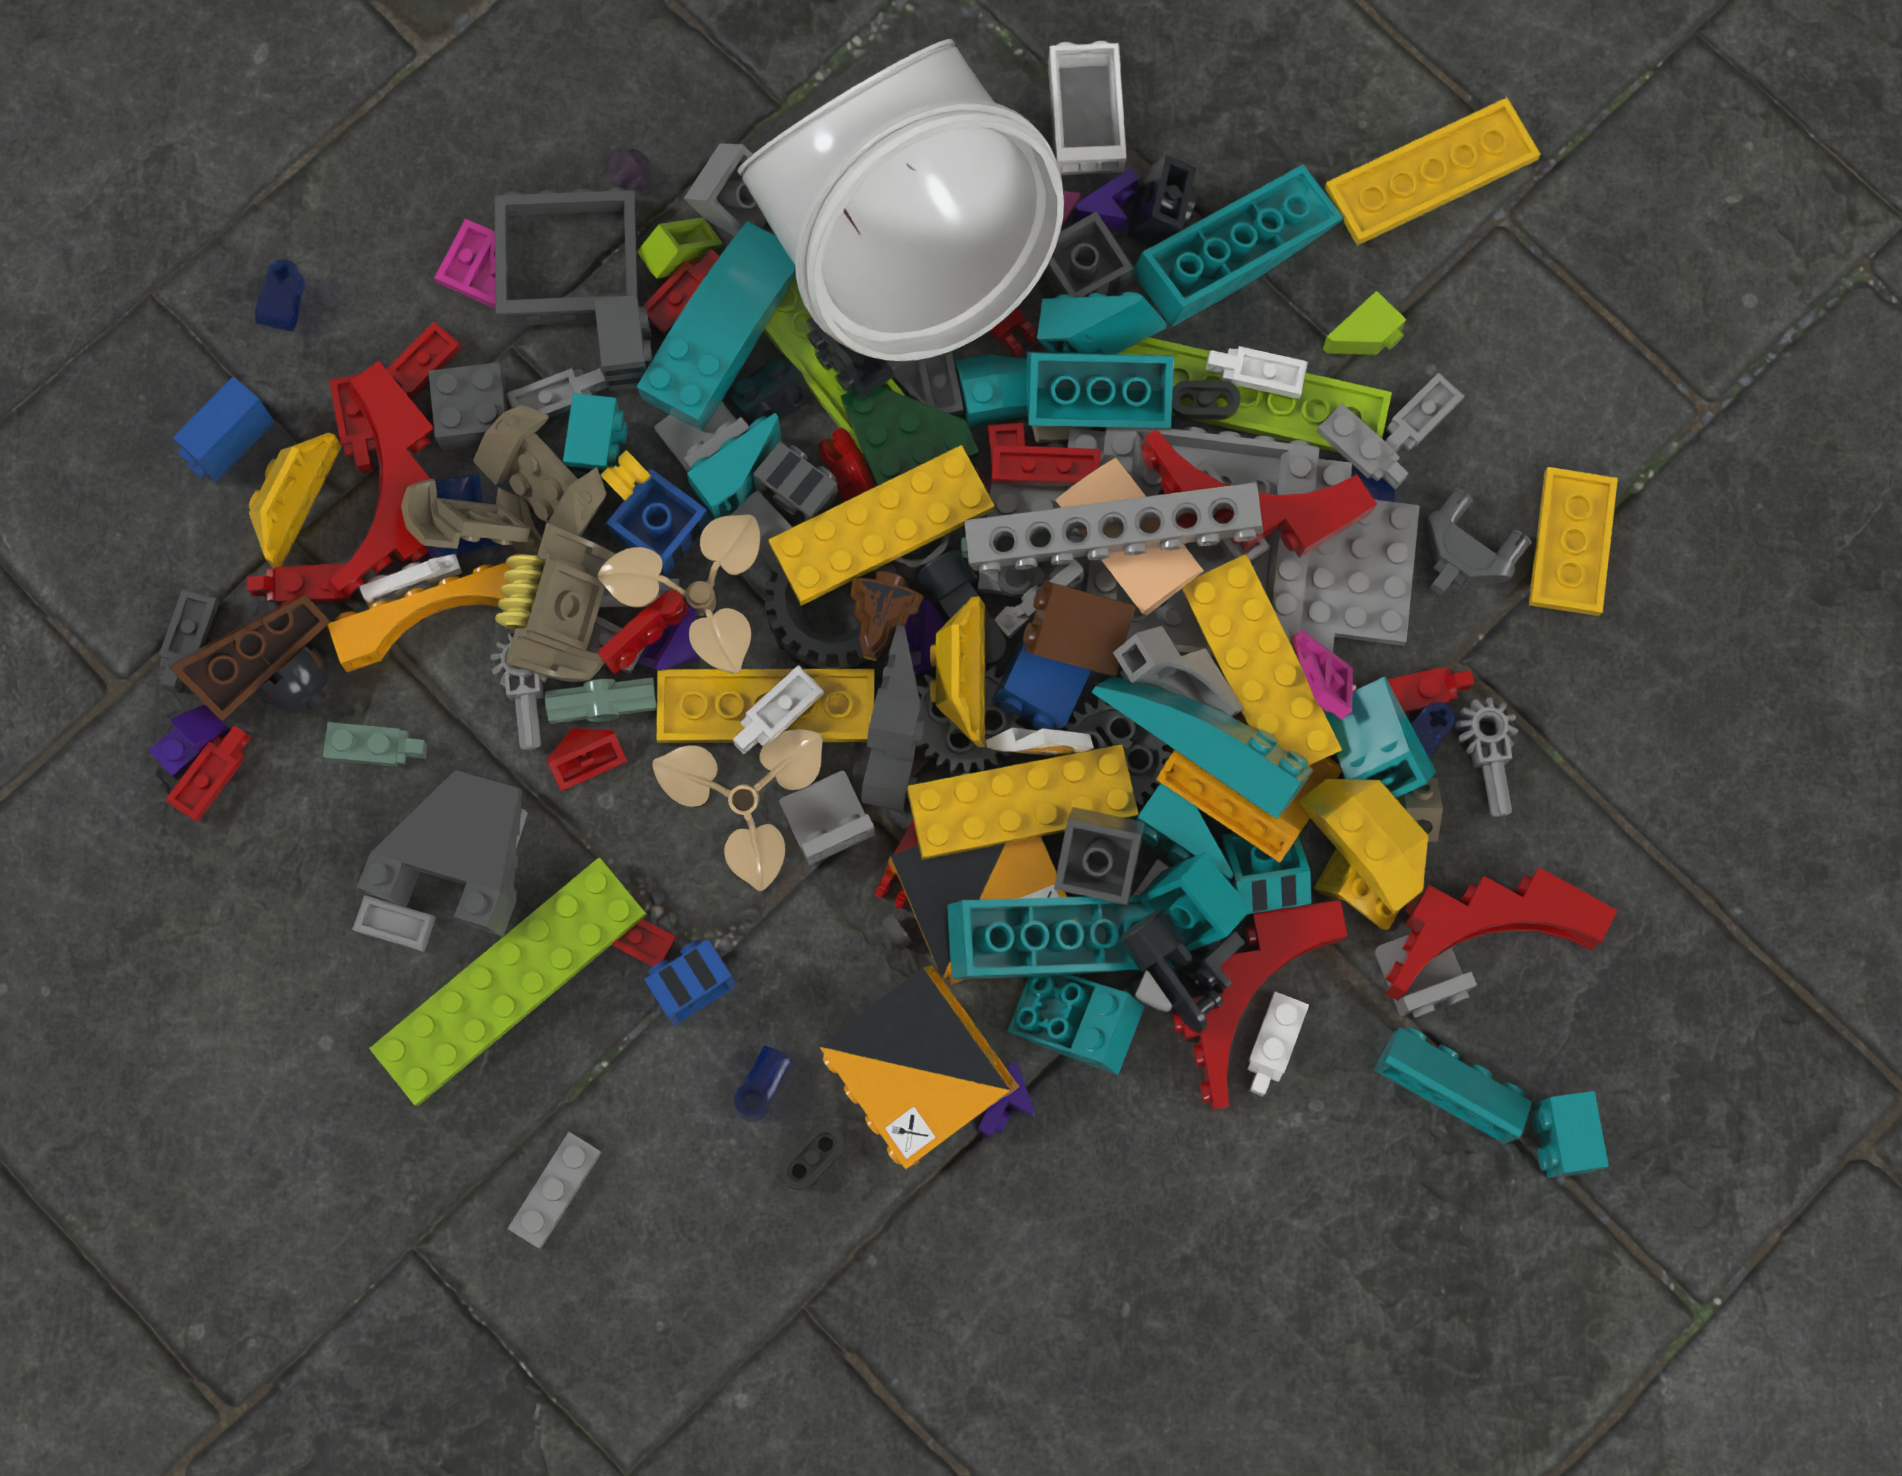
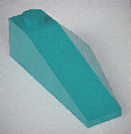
[955,354,1028,428]

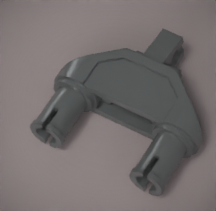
[1426,488,1532,598]

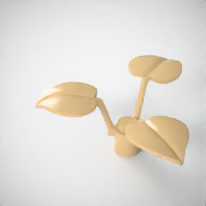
[598,515,760,674]
[652,729,823,891]

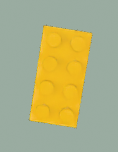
[1529,467,1618,616]

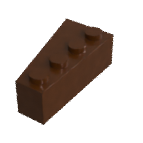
[168,593,331,721]

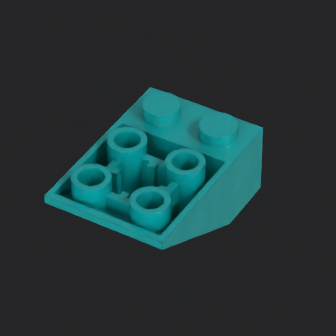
[1037,292,1167,354]
[687,413,782,521]
[1322,676,1436,798]
[1136,783,1234,882]
[1007,975,1145,1075]

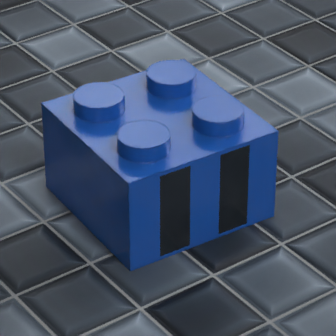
[606,469,710,577]
[644,939,736,1026]

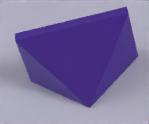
[905,600,945,675]
[637,605,701,671]

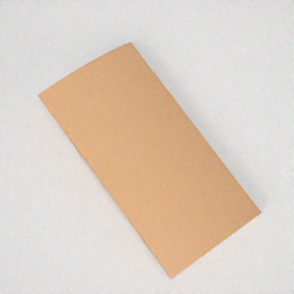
[1055,458,1204,616]

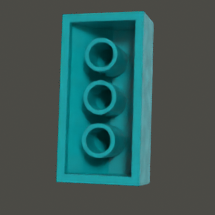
[1026,352,1174,428]
[1374,1027,1532,1144]

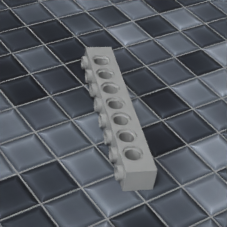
[964,482,1263,574]

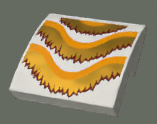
[986,728,1093,756]

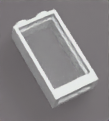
[1048,41,1126,175]

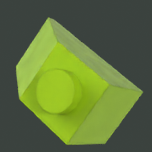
[637,217,723,279]
[1322,291,1407,355]

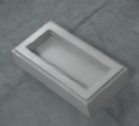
[352,895,436,952]

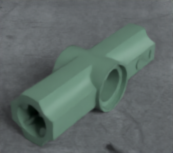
[545,678,657,724]

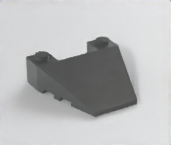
[861,625,925,811]
[357,770,522,937]

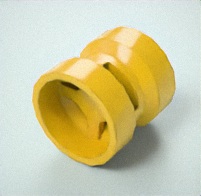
[600,450,651,501]

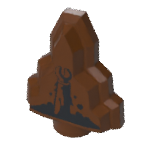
[850,571,924,661]

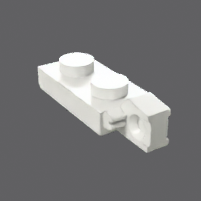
[1205,346,1308,399]
[359,550,462,608]
[733,666,824,754]
[1247,991,1309,1097]

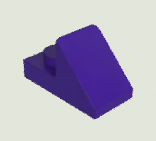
[1073,168,1139,232]
[148,704,230,779]
[977,1062,1035,1139]

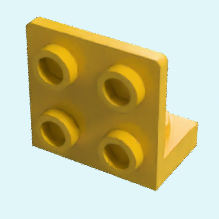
[1314,848,1400,930]

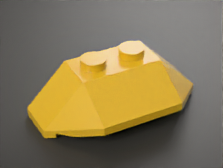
[249,432,342,569]
[930,596,985,747]
[1298,779,1428,914]

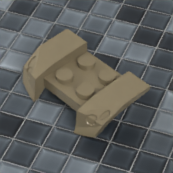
[473,405,606,537]
[401,479,542,556]
[506,523,616,682]

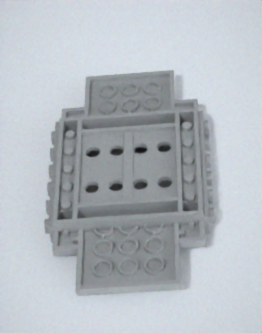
[978,427,1420,667]

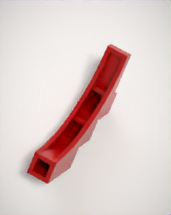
[327,361,434,597]
[1140,429,1377,558]
[1385,867,1618,1001]
[1172,900,1347,1112]

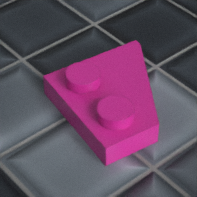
[434,218,496,309]
[1292,629,1353,720]

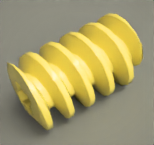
[495,554,546,631]

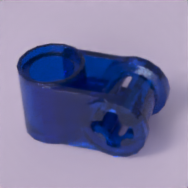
[255,259,305,332]
[1411,702,1455,757]

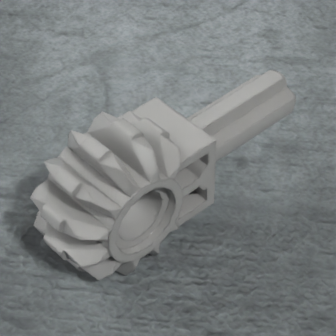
[491,632,547,750]
[1455,698,1518,817]

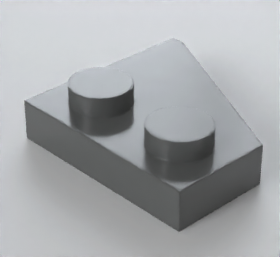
[885,350,966,416]

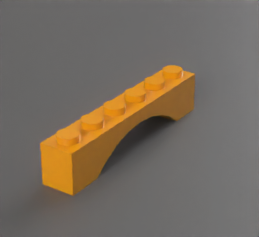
[328,553,540,672]

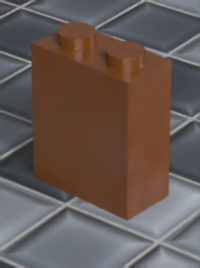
[1023,580,1136,676]

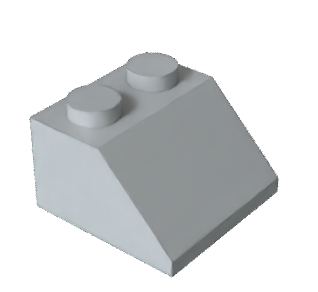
[684,143,767,236]

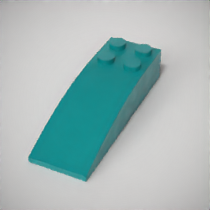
[1132,165,1344,327]
[636,221,796,432]
[1092,676,1313,819]
[947,895,1175,979]

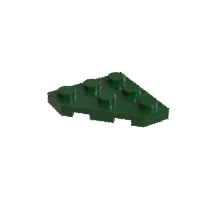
[840,387,979,486]

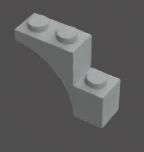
[1113,625,1244,718]

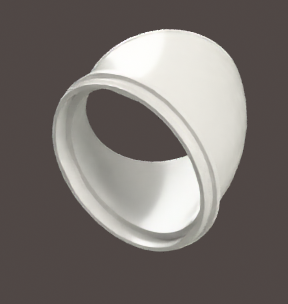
[737,39,1064,361]

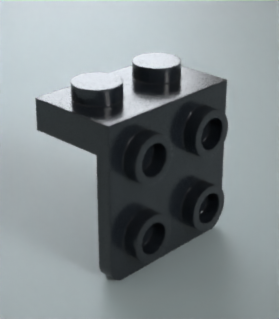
[806,317,895,401]

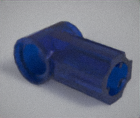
[734,1045,793,1122]

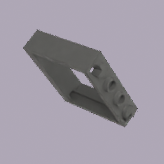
[494,187,640,327]

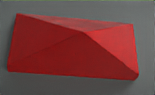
[546,728,627,791]

